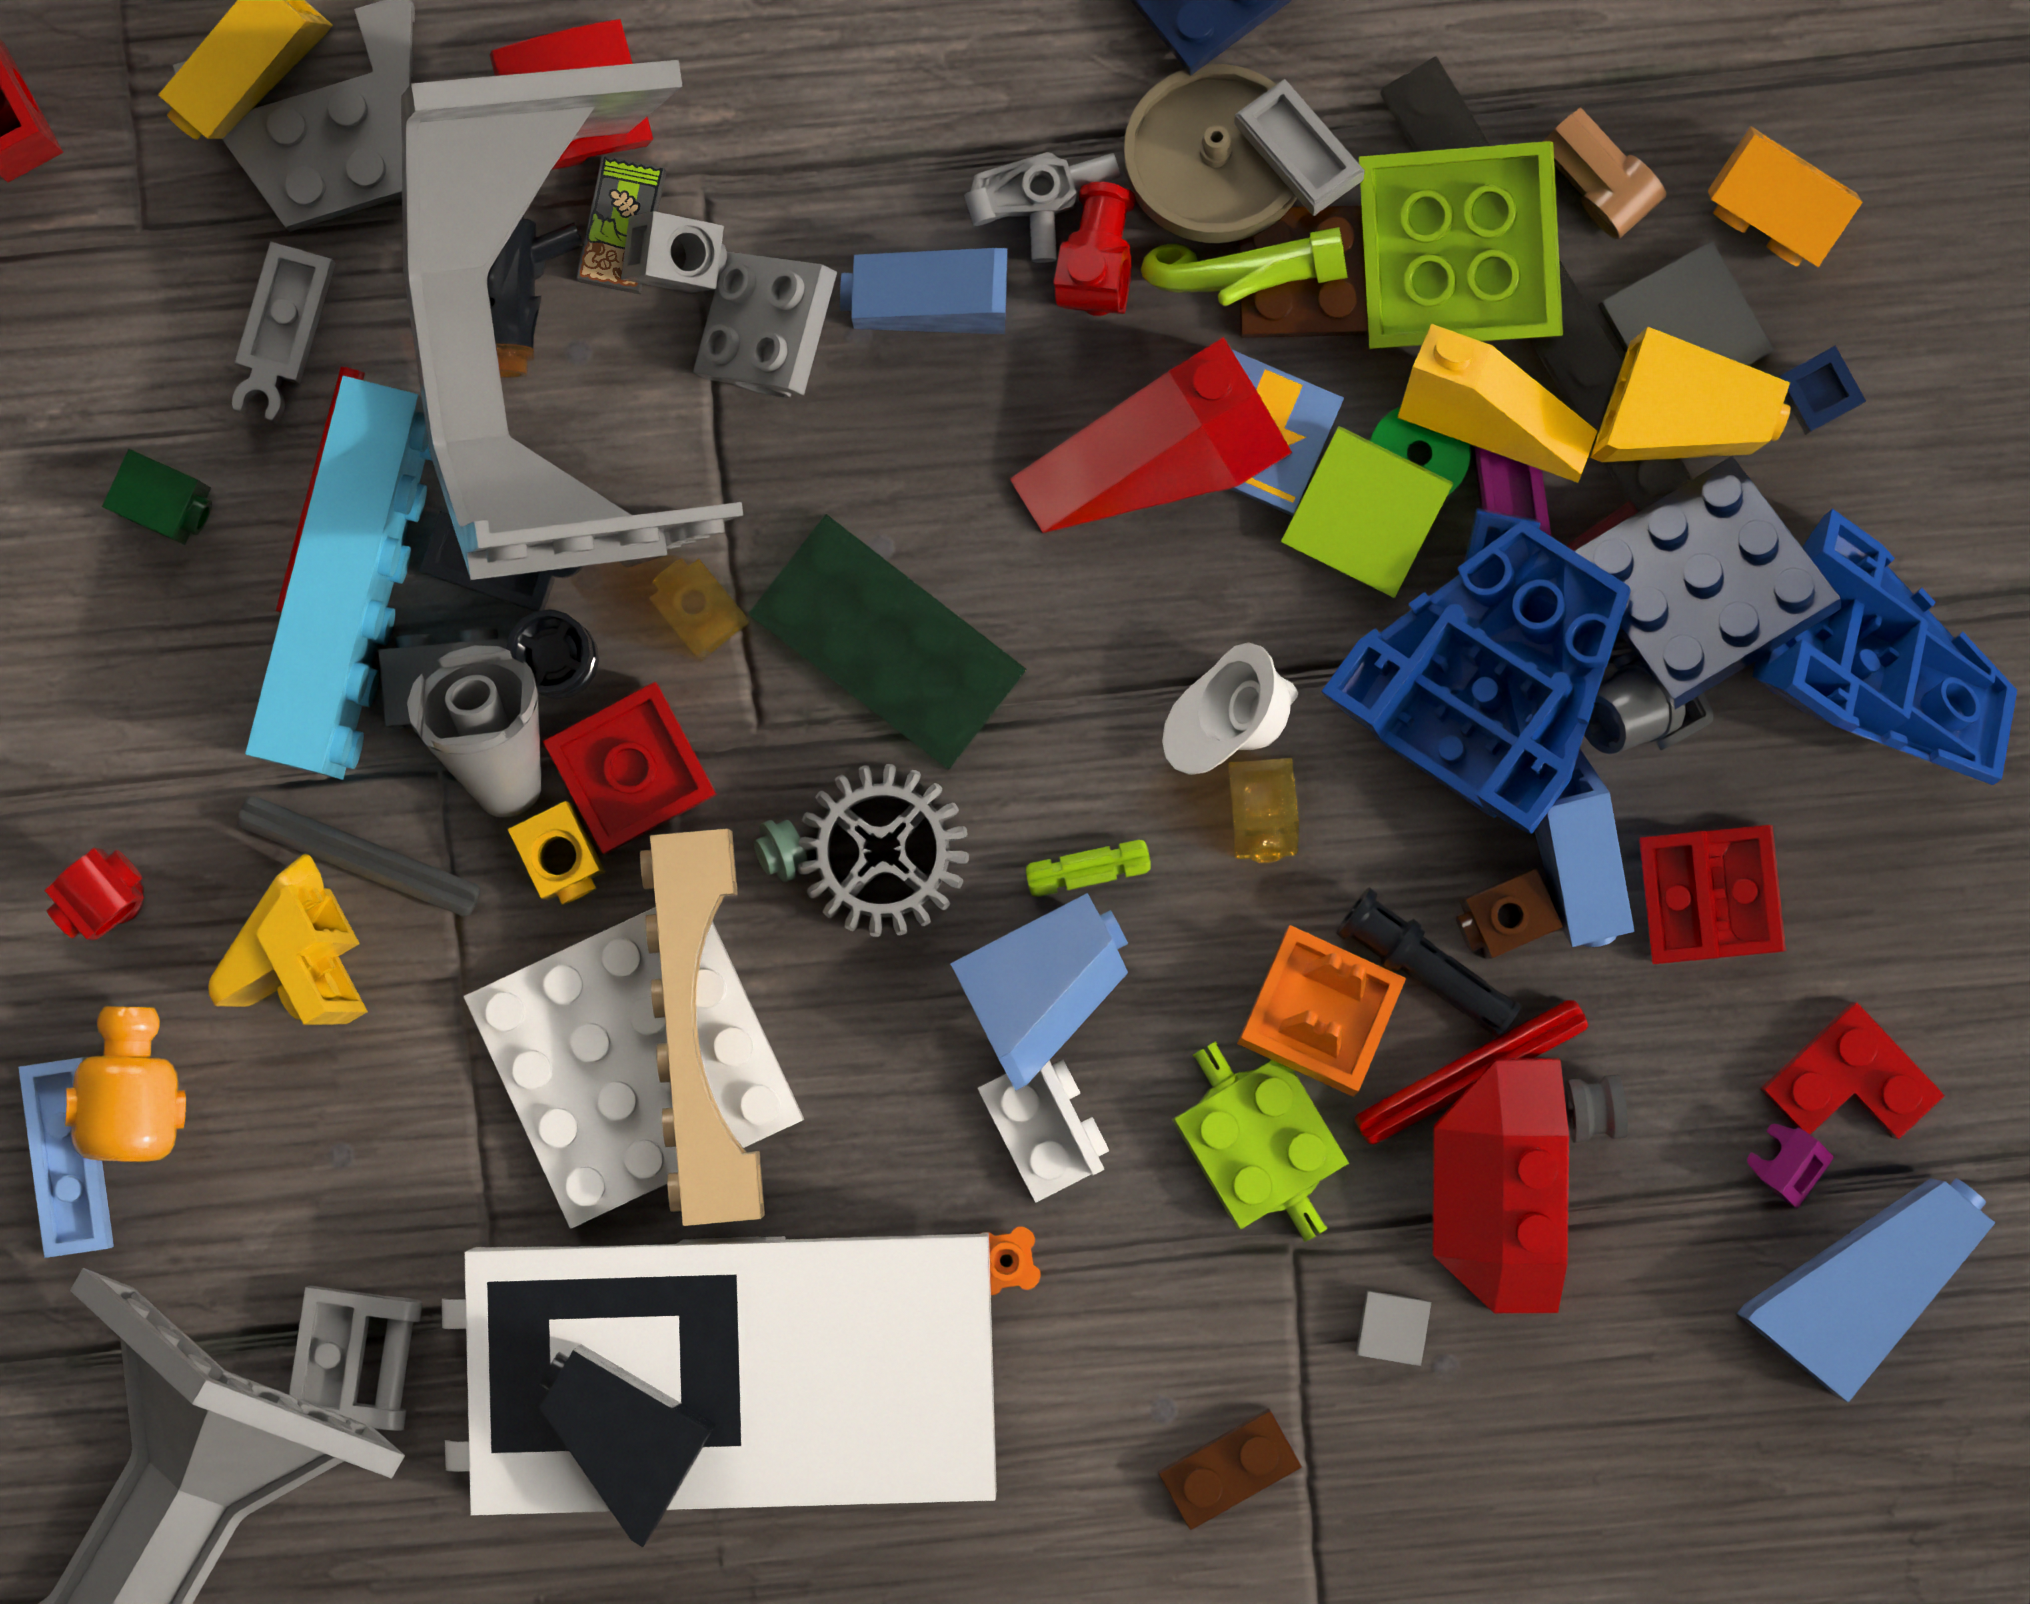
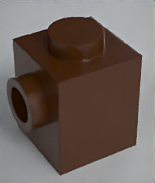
[1456,868,1563,959]

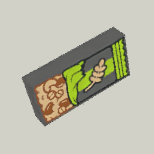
[577,155,666,295]

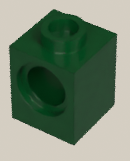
[102,449,212,545]

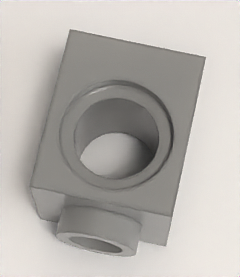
[621,211,727,293]

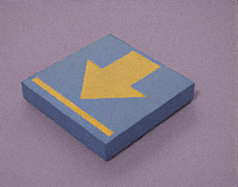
[1230,350,1344,516]

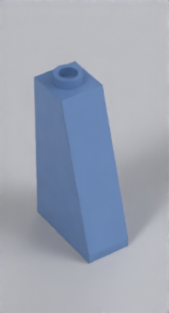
[1736,1178,1995,1402]

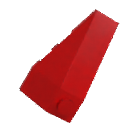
[1010,337,1292,534]

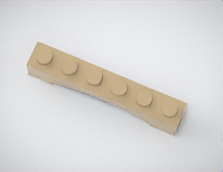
[640,829,765,1226]

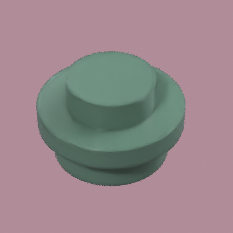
[753,820,807,882]

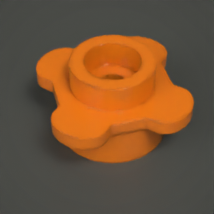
[980,1226,1041,1295]

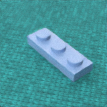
[18,1057,114,1258]

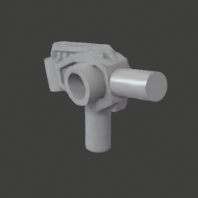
[964,152,1121,263]

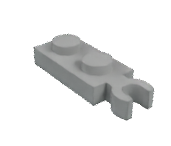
[232,242,336,423]

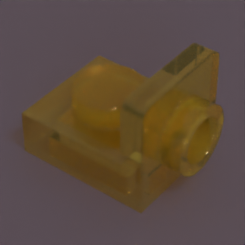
[1228,758,1299,863]

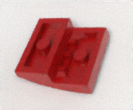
[489,19,653,170]
[1639,825,1786,964]

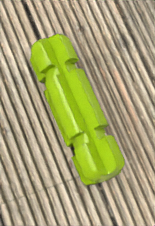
[1025,839,1151,897]

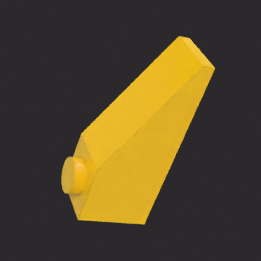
[1397,324,1598,483]

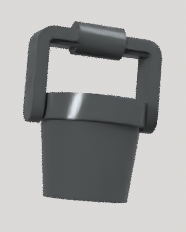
[1584,650,1714,754]

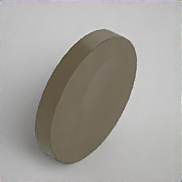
[1124,64,1297,243]

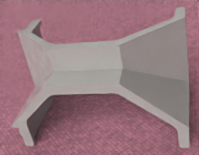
[401,60,743,580]
[38,1268,405,1604]

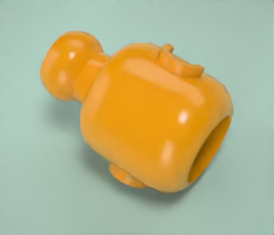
[65,1006,186,1162]

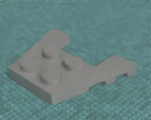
[173,0,415,232]

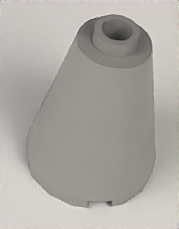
[407,645,541,817]

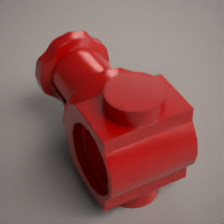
[1053,182,1136,316]
[44,848,145,940]

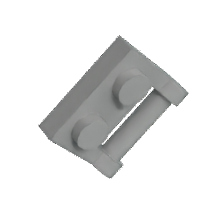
[289,1285,423,1431]

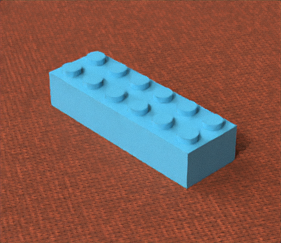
[245,376,432,780]

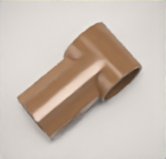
[1542,107,1666,240]

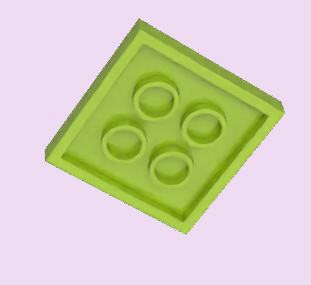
[1359,141,1563,349]

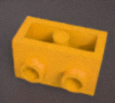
[1708,126,1863,267]

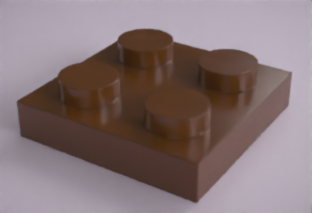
[1238,206,1368,338]

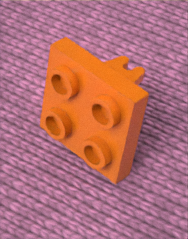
[1237,925,1406,1097]

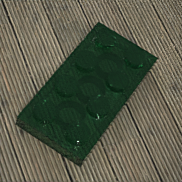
[748,514,1027,771]

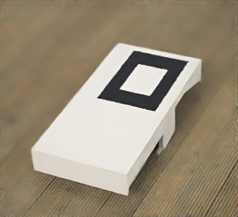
[442,1232,997,1515]

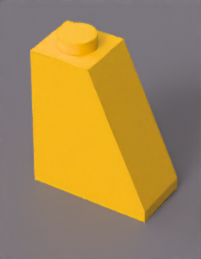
[158,0,333,140]
[1590,327,1790,462]

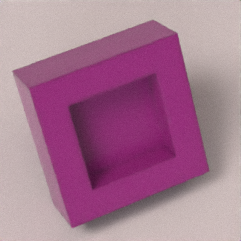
[1747,1124,1834,1209]

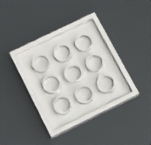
[464,907,804,1229]

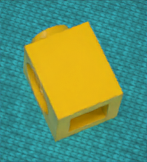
[508,801,605,905]

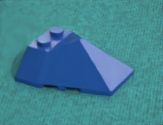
[1752,508,2017,785]

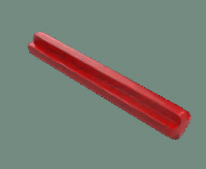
[1355,1000,1588,1145]

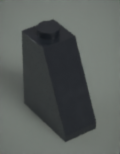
[539,1344,716,1547]

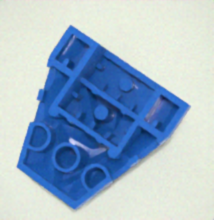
[1321,519,1631,834]

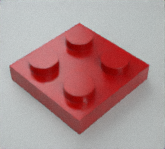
[543,681,717,855]

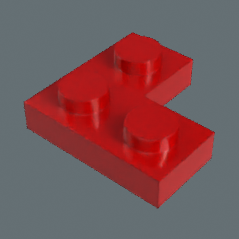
[1760,1002,1945,1139]

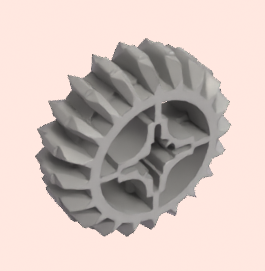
[798,764,969,937]

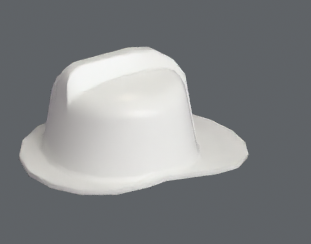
[1162,642,1298,775]

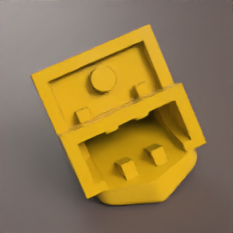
[208,854,368,1025]

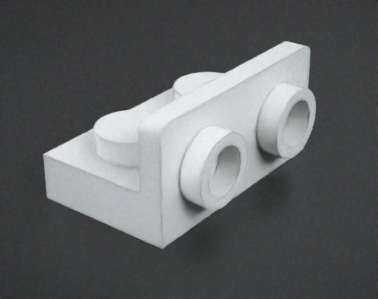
[978,1060,1109,1203]

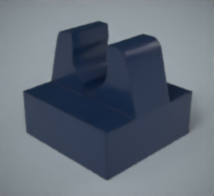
[1777,345,1866,435]

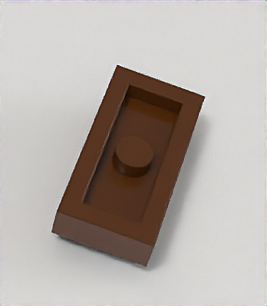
[1158,1409,1302,1531]

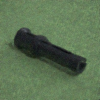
[1336,887,1521,1038]

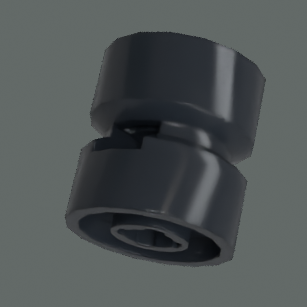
[506,609,599,699]

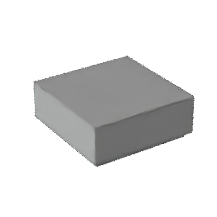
[1356,1290,1431,1366]

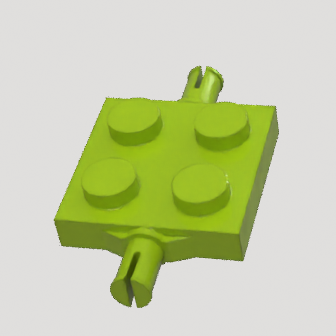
[1171,1041,1349,1242]

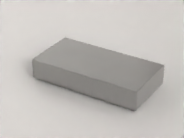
[1234,79,1365,216]

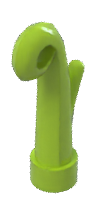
[1141,227,1348,306]

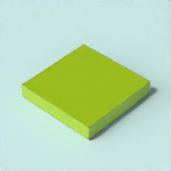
[1281,426,1453,598]

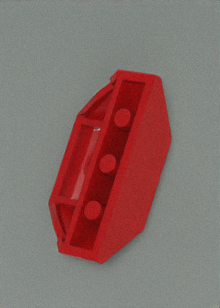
[1432,1058,1569,1314]

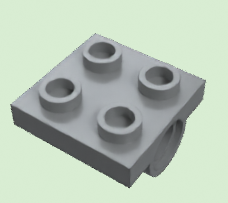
[693,252,837,399]

